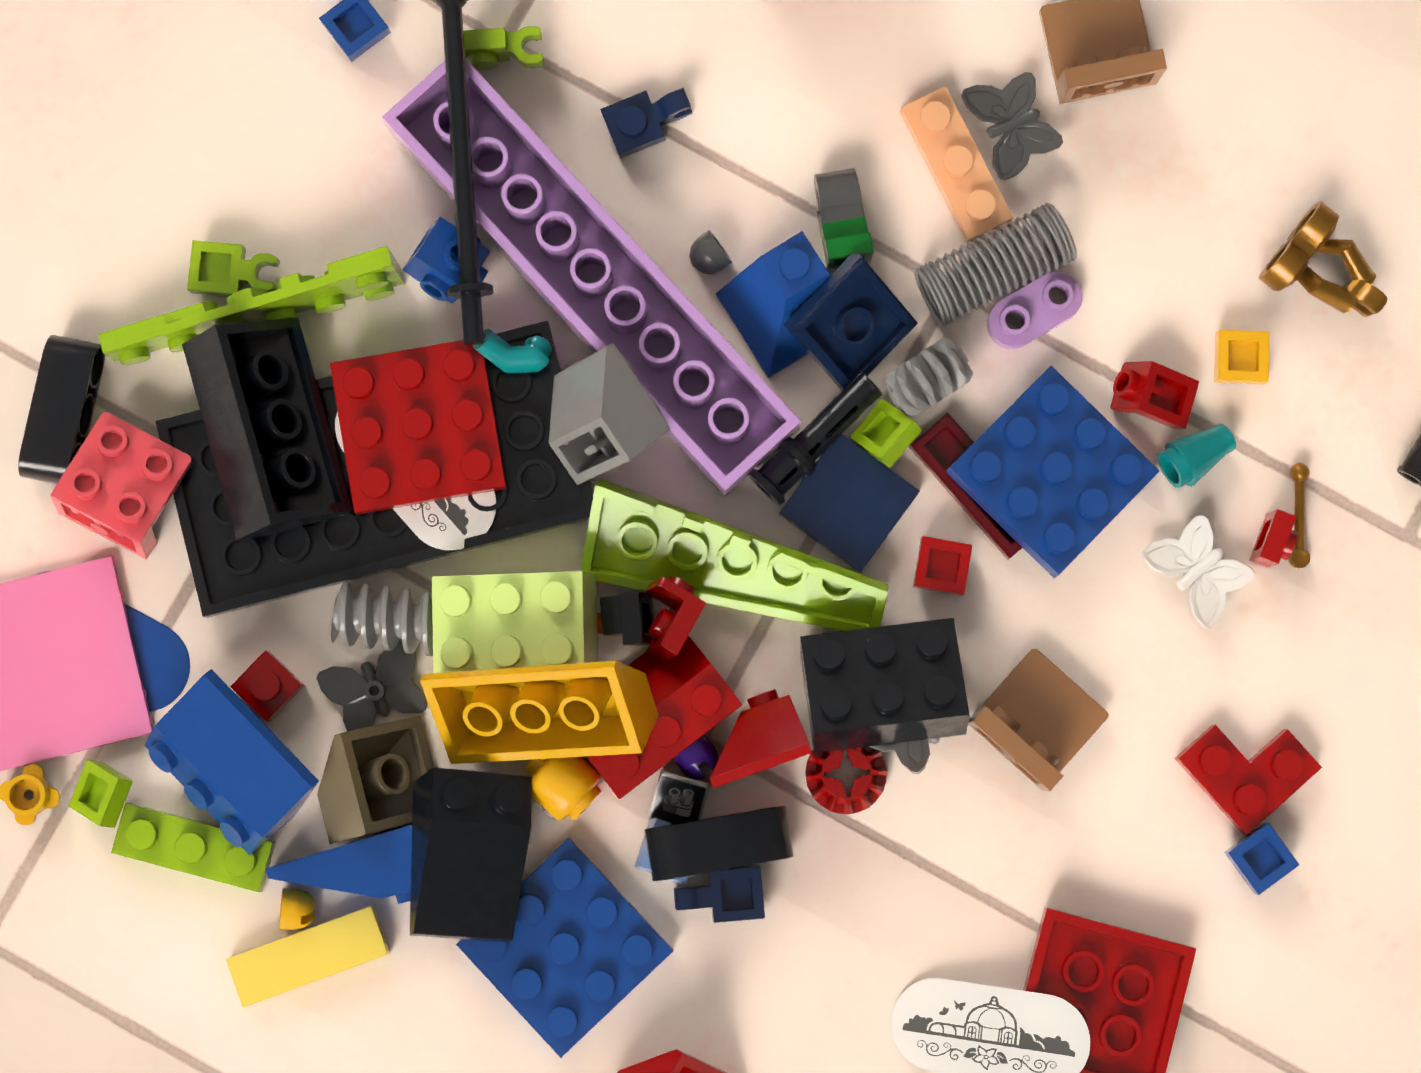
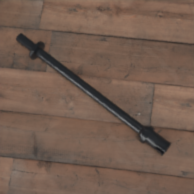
[431,0,494,345]

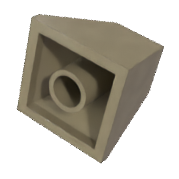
[317,715,433,844]

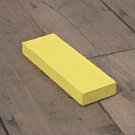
[226,905,390,1008]

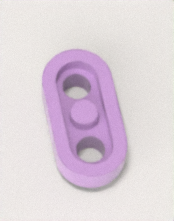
[987,272,1082,349]

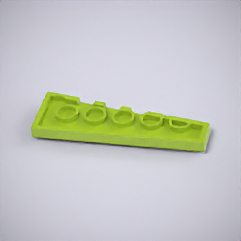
[98,246,404,365]
[580,479,888,631]

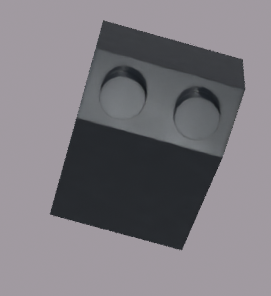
[410,767,532,942]

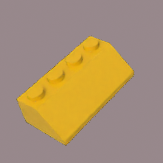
[420,661,659,764]

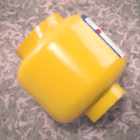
[525,757,601,821]

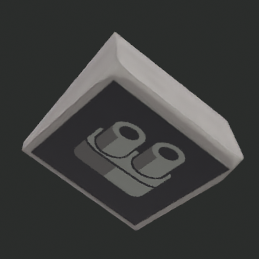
[648,770,710,824]

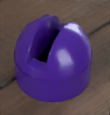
[673,735,718,779]

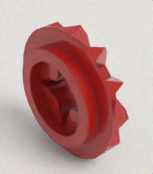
[805,747,887,814]

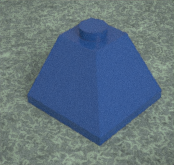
[716,231,830,379]

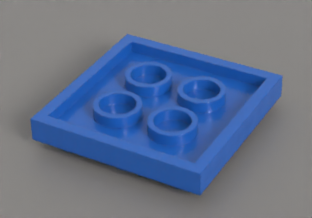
[946,366,1159,578]
[456,838,674,1058]

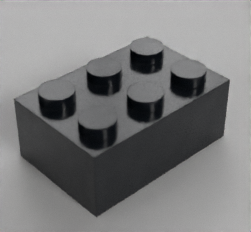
[800,618,970,753]

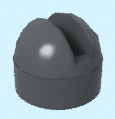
[689,230,732,274]

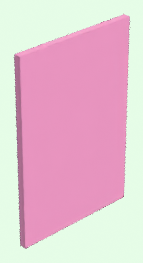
[0,556,153,772]

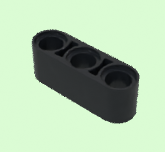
[18,335,105,484]
[644,806,794,881]

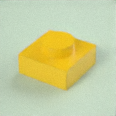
[1214,330,1270,385]

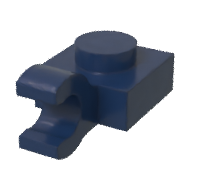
[600,88,693,159]
[673,866,765,923]

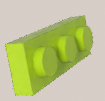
[111,803,276,892]

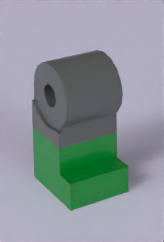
[814,168,874,269]

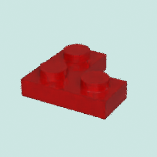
[1174,725,1322,835]

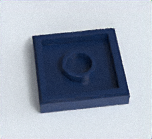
[784,252,918,391]
[779,435,920,573]

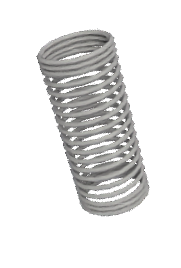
[914,202,1077,326]

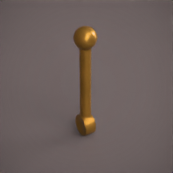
[1288,463,1310,568]

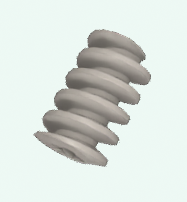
[331,581,433,656]

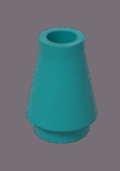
[1157,424,1236,488]

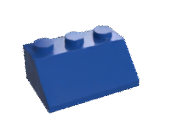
[144,669,319,855]

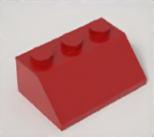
[587,635,743,799]

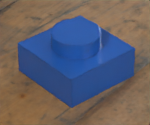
[319,0,391,62]
[1224,822,1300,895]

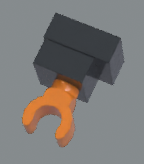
[597,592,654,646]

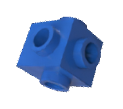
[402,217,491,304]

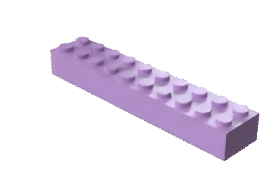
[382,58,801,496]

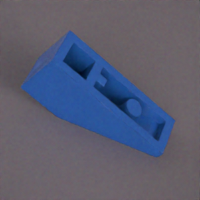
[266,825,412,904]

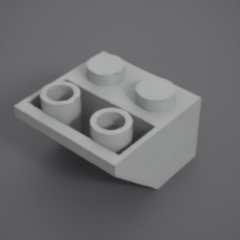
[549,343,671,485]

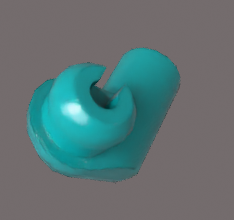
[473,329,552,374]

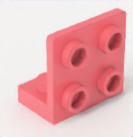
[50,412,192,560]

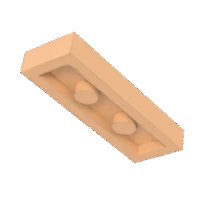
[900,86,1013,243]

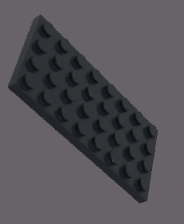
[155,321,593,618]

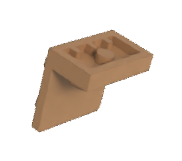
[1039,0,1167,104]
[968,649,1109,791]

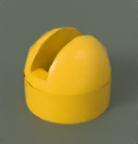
[279,888,316,930]

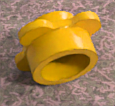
[0,764,60,825]

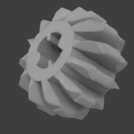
[884,338,973,416]

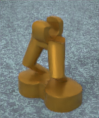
[1258,201,1388,317]

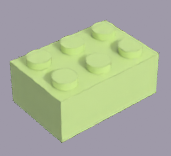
[432,571,598,673]

